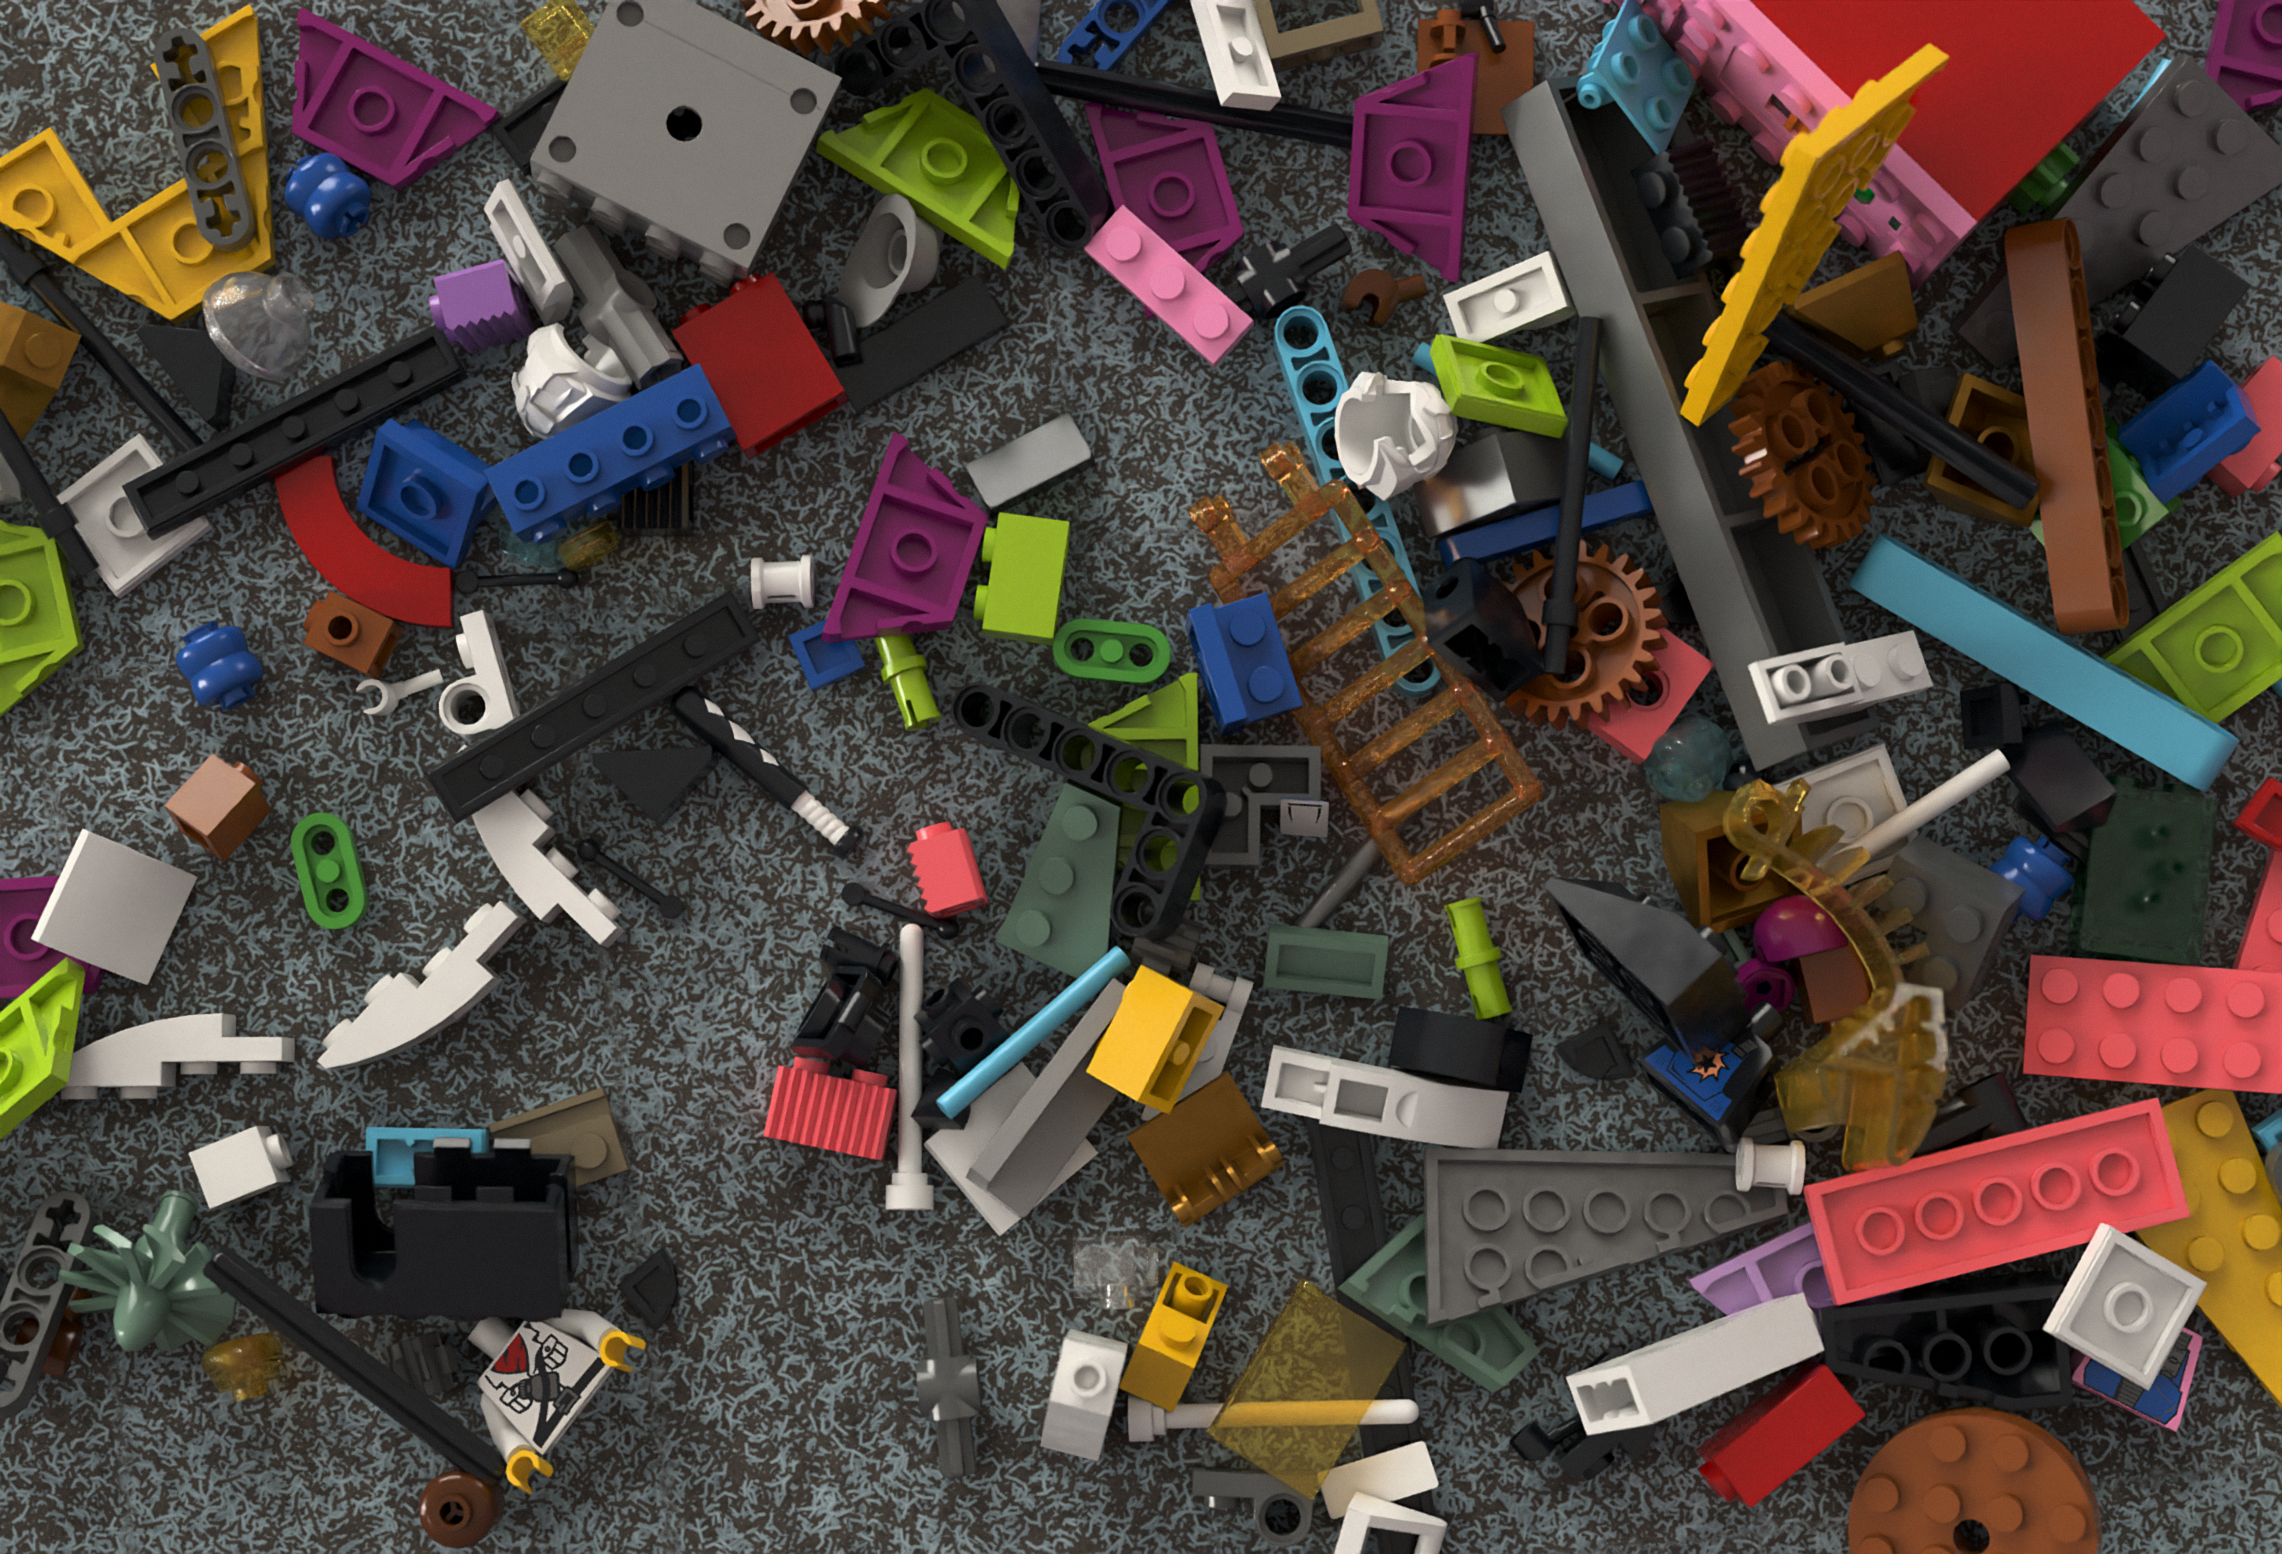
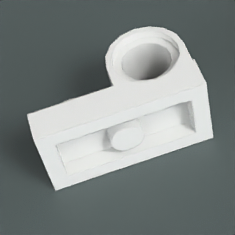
[1443,251,1578,344]
[439,610,520,741]

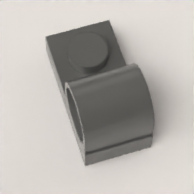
[1192,1466,1315,1547]

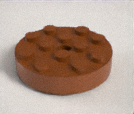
[1848,1406,2102,1554]

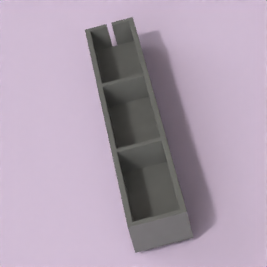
[1499,75,1882,772]

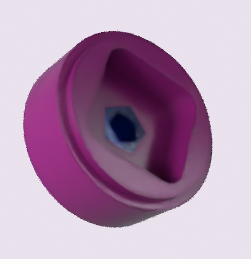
[1735,957,1795,1013]

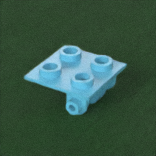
[1576,0,1696,155]

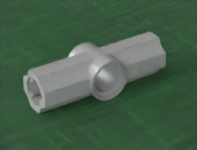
[553,225,683,391]

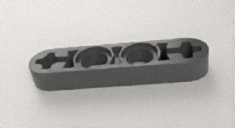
[154,28,256,253]
[0,1191,97,1419]

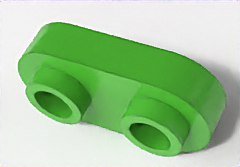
[1053,618,1171,686]
[291,813,369,931]

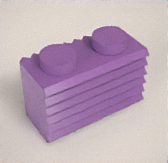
[429,259,534,356]

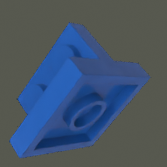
[356,418,499,570]
[1185,592,1303,738]

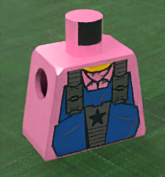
[2070,1327,2202,1432]

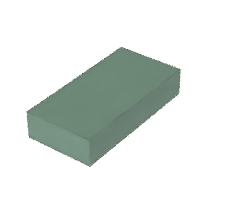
[1263,923,1389,1000]

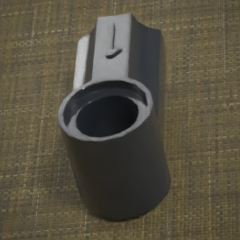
[1898,1071,2029,1158]

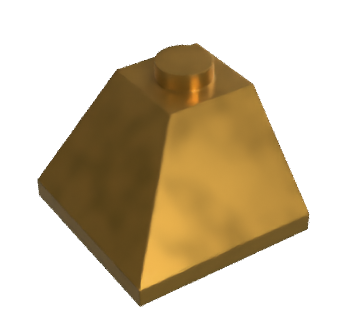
[1782,250,1919,364]
[0,301,81,441]
[1660,789,1805,934]

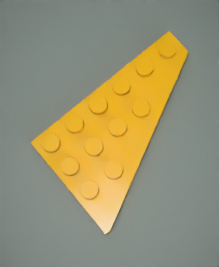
[1679,43,1949,427]

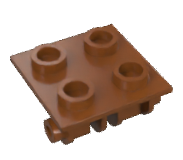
[1417,9,1535,136]

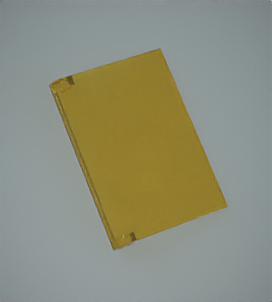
[1206,1279,1407,1500]

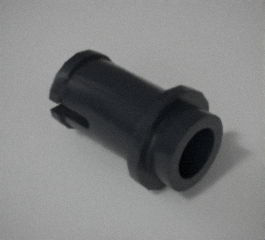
[820,925,900,987]

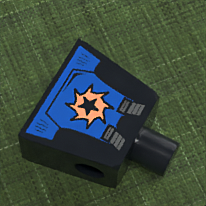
[1637,1000,1787,1152]

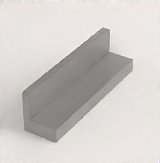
[966,977,1126,1218]

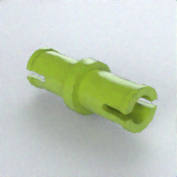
[874,634,942,731]
[1444,896,1513,1020]

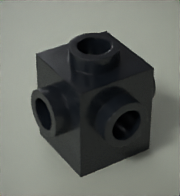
[913,977,1010,1075]

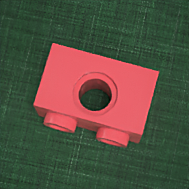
[1587,627,1714,765]

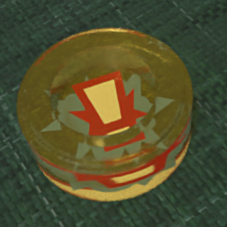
[558,520,619,571]

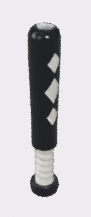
[670,685,865,860]

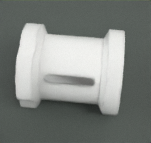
[751,555,815,609]
[1735,1137,1805,1195]

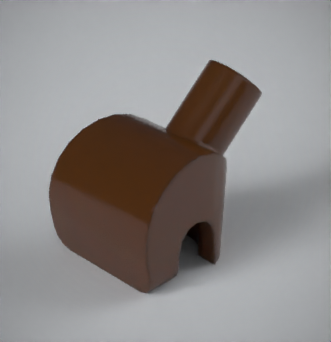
[1337,269,1427,329]
[14,1286,93,1378]

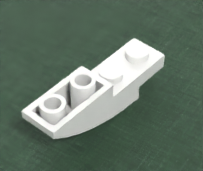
[1748,630,1933,725]
[457,745,624,948]
[317,901,527,1070]
[61,1013,295,1099]
[1261,1045,1509,1149]

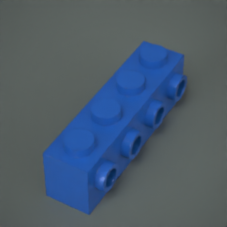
[484,363,738,545]

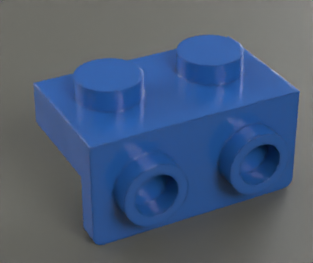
[2117,360,2261,505]

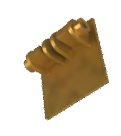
[1126,1070,1284,1228]

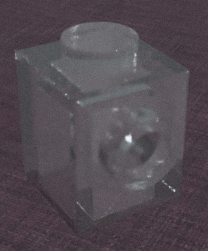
[1073,1235,1159,1309]

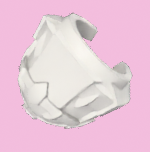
[511,322,635,440]
[1335,372,1458,501]

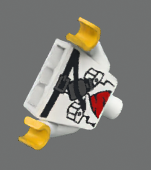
[468,1309,646,1494]

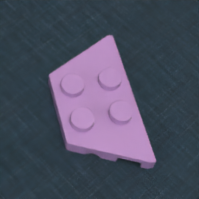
[1687,1219,1901,1366]

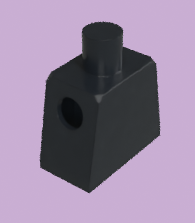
[1423,557,1546,703]

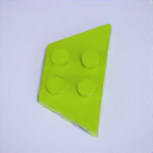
[816,88,1020,270]
[0,520,85,718]
[2101,531,2282,724]
[1080,672,1200,902]
[0,957,85,1140]

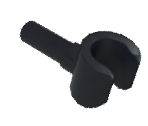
[1459,0,1506,54]
[1509,1414,1584,1461]

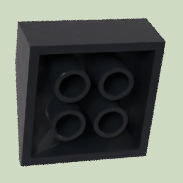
[1543,877,1752,1070]

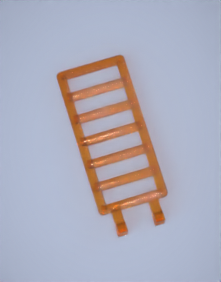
[1186,441,1543,886]

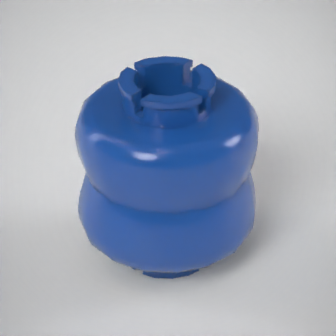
[284,153,371,239]
[176,621,263,712]
[1988,835,2074,923]

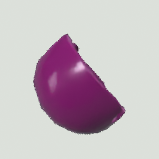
[1752,895,1849,963]

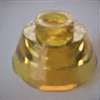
[200,1332,284,1402]

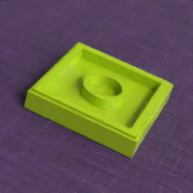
[1429,334,1568,439]

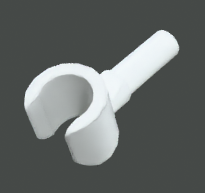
[356,669,444,716]

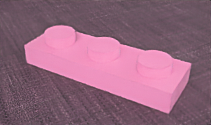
[1083,204,1255,368]

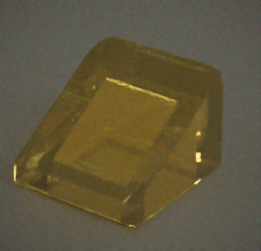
[519,0,595,79]

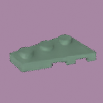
[1337,1212,1541,1393]

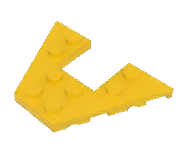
[0,4,276,325]

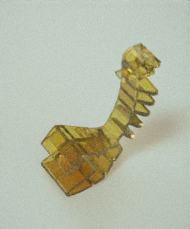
[1723,778,1949,1172]

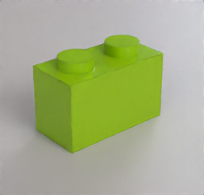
[973,512,1071,646]

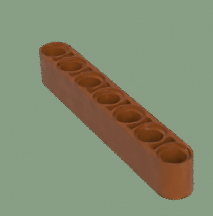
[2004,217,2129,636]

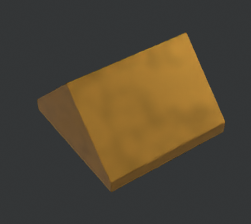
[1922,372,2039,528]

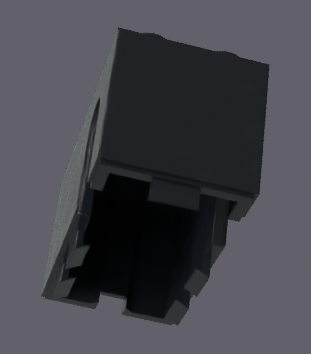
[309,1137,579,1322]

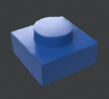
[788,619,867,692]

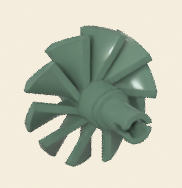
[58,1190,239,1351]

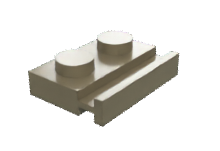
[488,1087,631,1188]

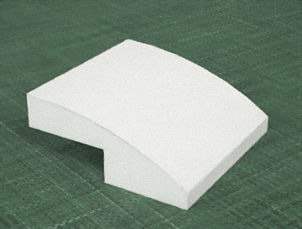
[484,179,574,326]
[31,829,197,985]
[923,1062,1098,1236]

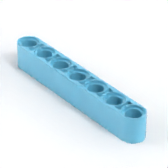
[1273,305,1443,698]
[1849,532,2240,792]

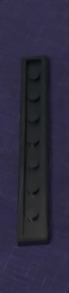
[1305,1116,1442,1554]

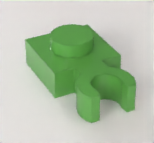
[2008,143,2080,216]

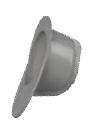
[838,194,945,328]

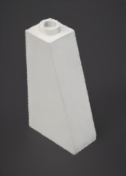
[1566,1293,1825,1435]
[1040,1329,1128,1461]

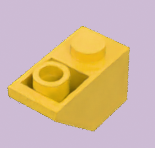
[1118,1261,1228,1413]

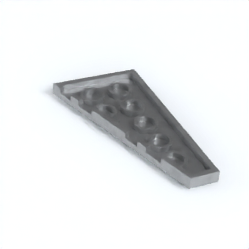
[1948,54,2282,369]
[1424,1148,1788,1330]

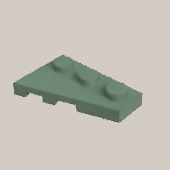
[996,779,1123,990]

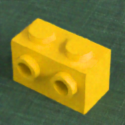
[1086,964,1225,1115]

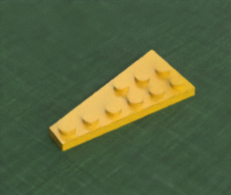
[2132,1089,2282,1409]

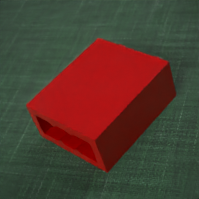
[671,271,849,461]
[1696,1360,1866,1508]

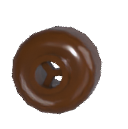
[418,1466,505,1549]

